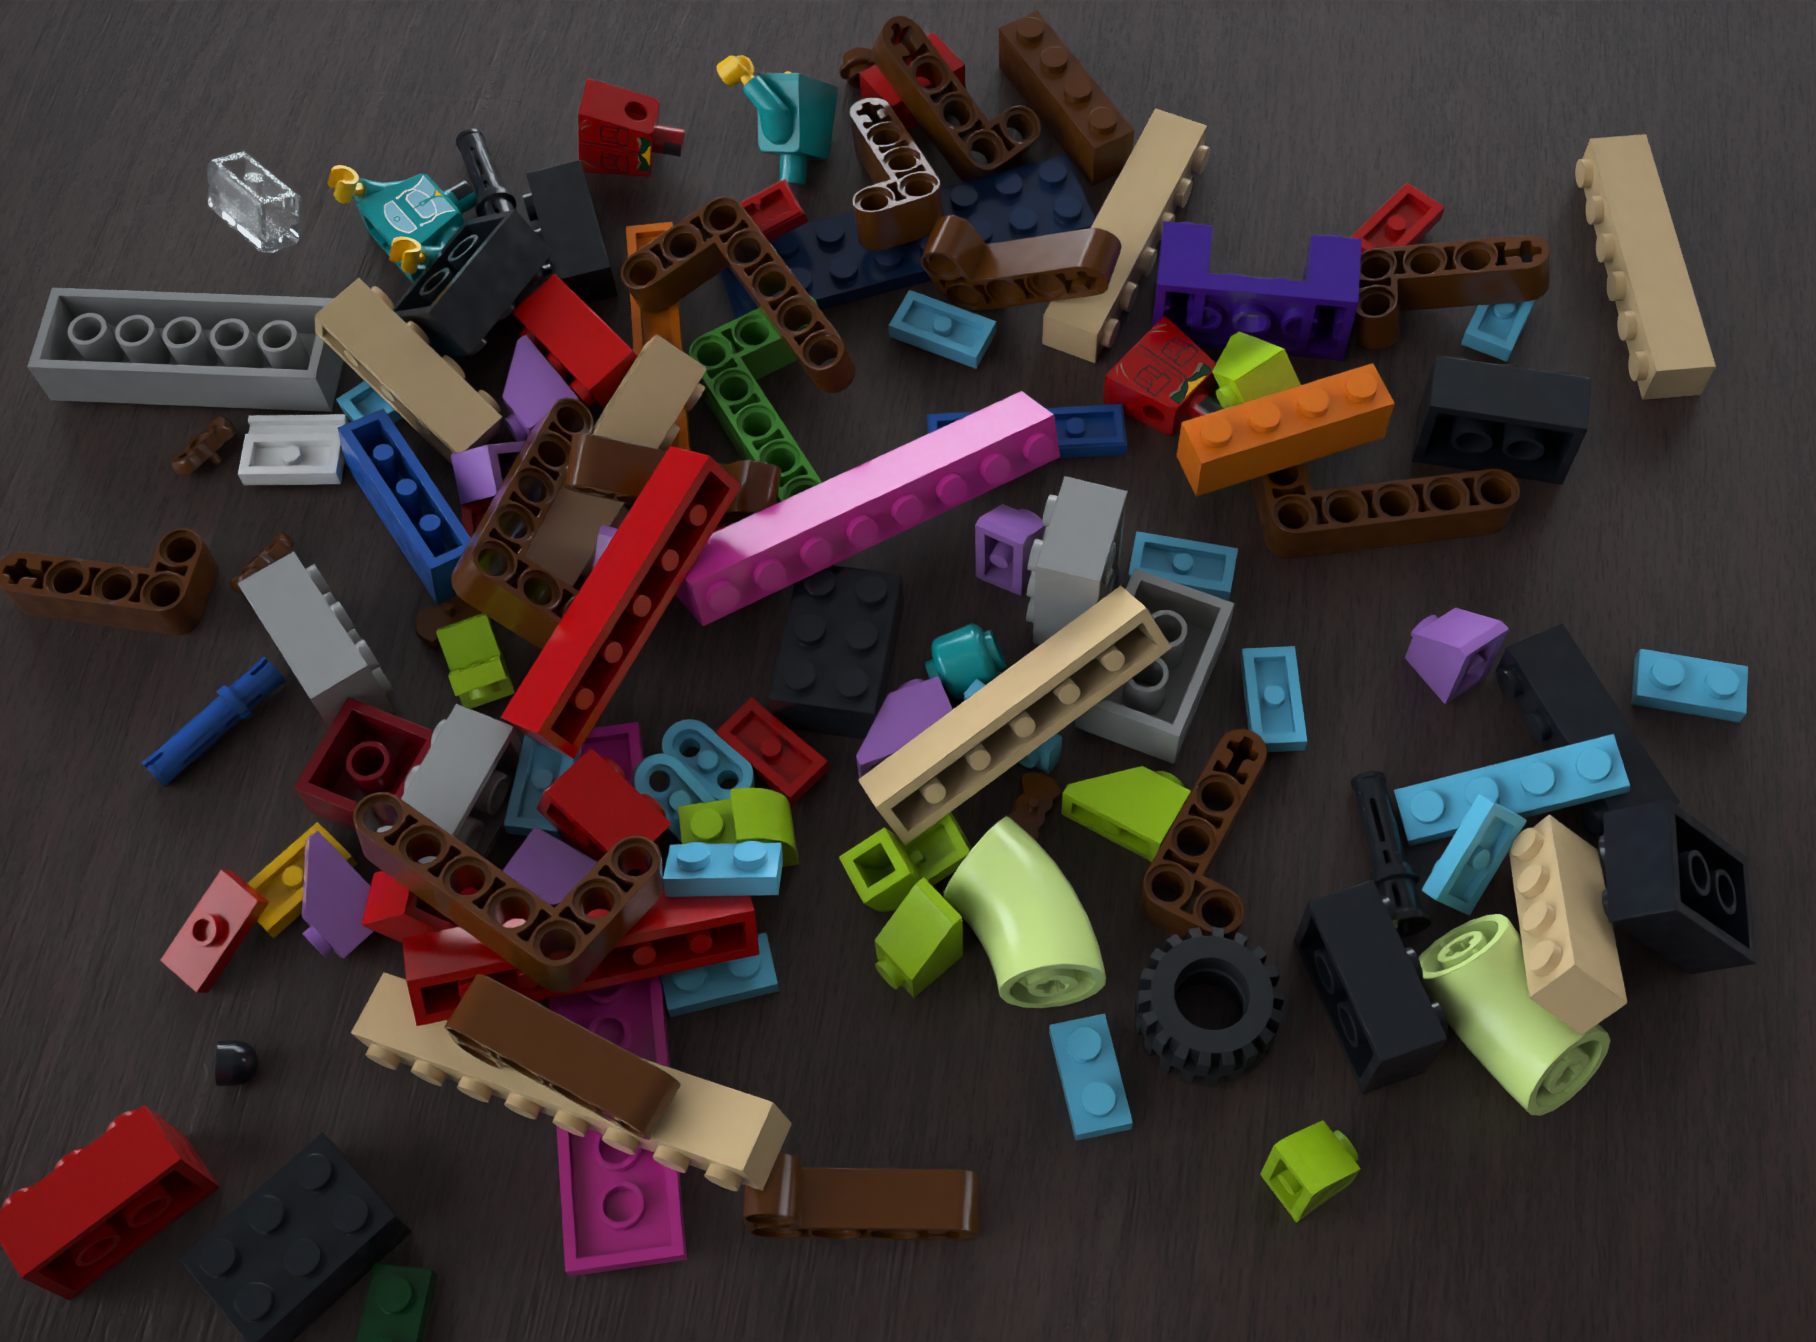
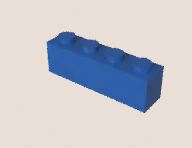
[337,408,471,604]

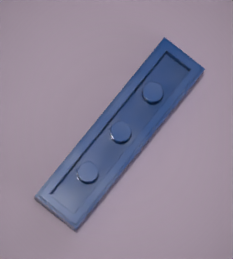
[927,404,1127,458]

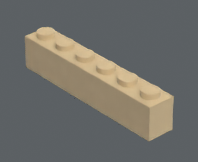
[1042,108,1210,363]
[1575,134,1716,400]
[525,334,707,587]
[858,585,1172,845]

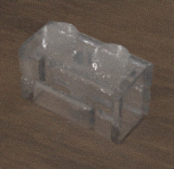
[207,151,301,253]

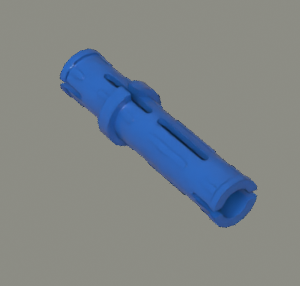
[141,656,286,787]

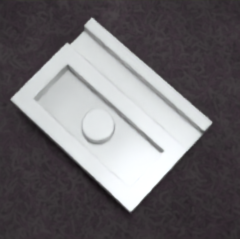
[238,414,349,485]

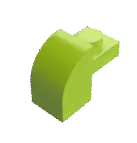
[436,613,515,709]
[678,788,799,867]
[839,812,972,912]

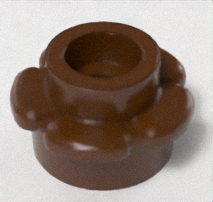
[839,47,875,89]

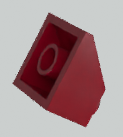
[294,697,434,832]

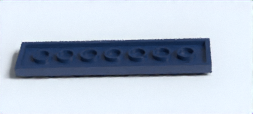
[719,155,1095,320]

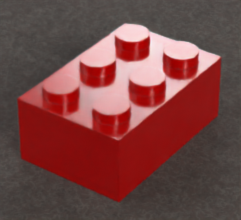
[0,1105,220,1300]

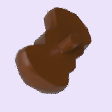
[170,416,236,475]
[230,532,295,595]
[416,597,491,649]
[1000,772,1062,843]

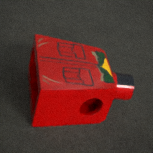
[578,78,685,177]
[1103,316,1224,435]

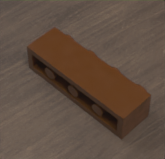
[999,10,1135,186]

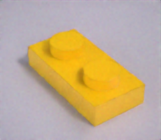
[247,822,357,939]

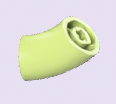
[943,816,1106,1008]
[1418,914,1610,1116]

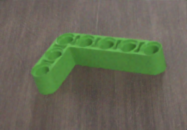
[689,295,822,503]

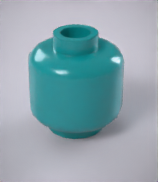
[925,623,1007,700]

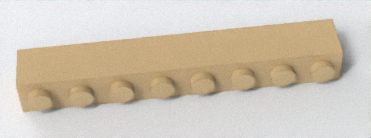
[351,972,792,1191]

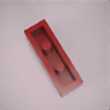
[512,274,637,410]

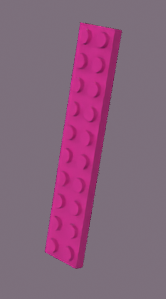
[549,722,687,1277]

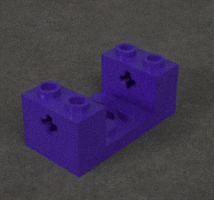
[1152,221,1362,361]

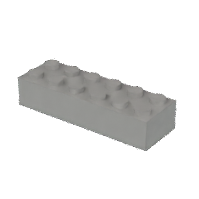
[27,288,344,412]

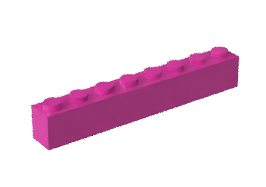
[676,391,1060,626]

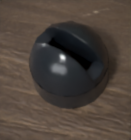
[215,1040,259,1086]

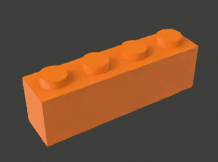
[1177,363,1395,496]

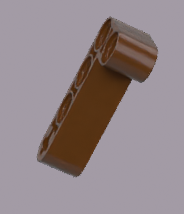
[872,16,1041,182]
[849,98,944,251]
[921,215,1122,311]
[1354,235,1550,350]
[564,434,781,525]
[0,527,219,635]
[1140,729,1267,940]
[444,974,681,1140]
[743,1153,980,1241]

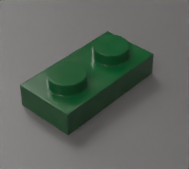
[356,1262,438,1342]

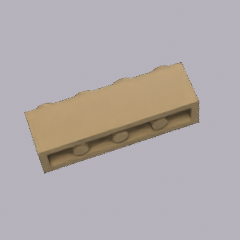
[315,278,502,466]
[1509,814,1628,1035]

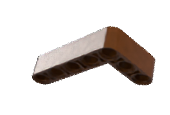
[621,196,856,393]
[451,397,594,650]
[1251,463,1520,559]
[353,792,663,993]

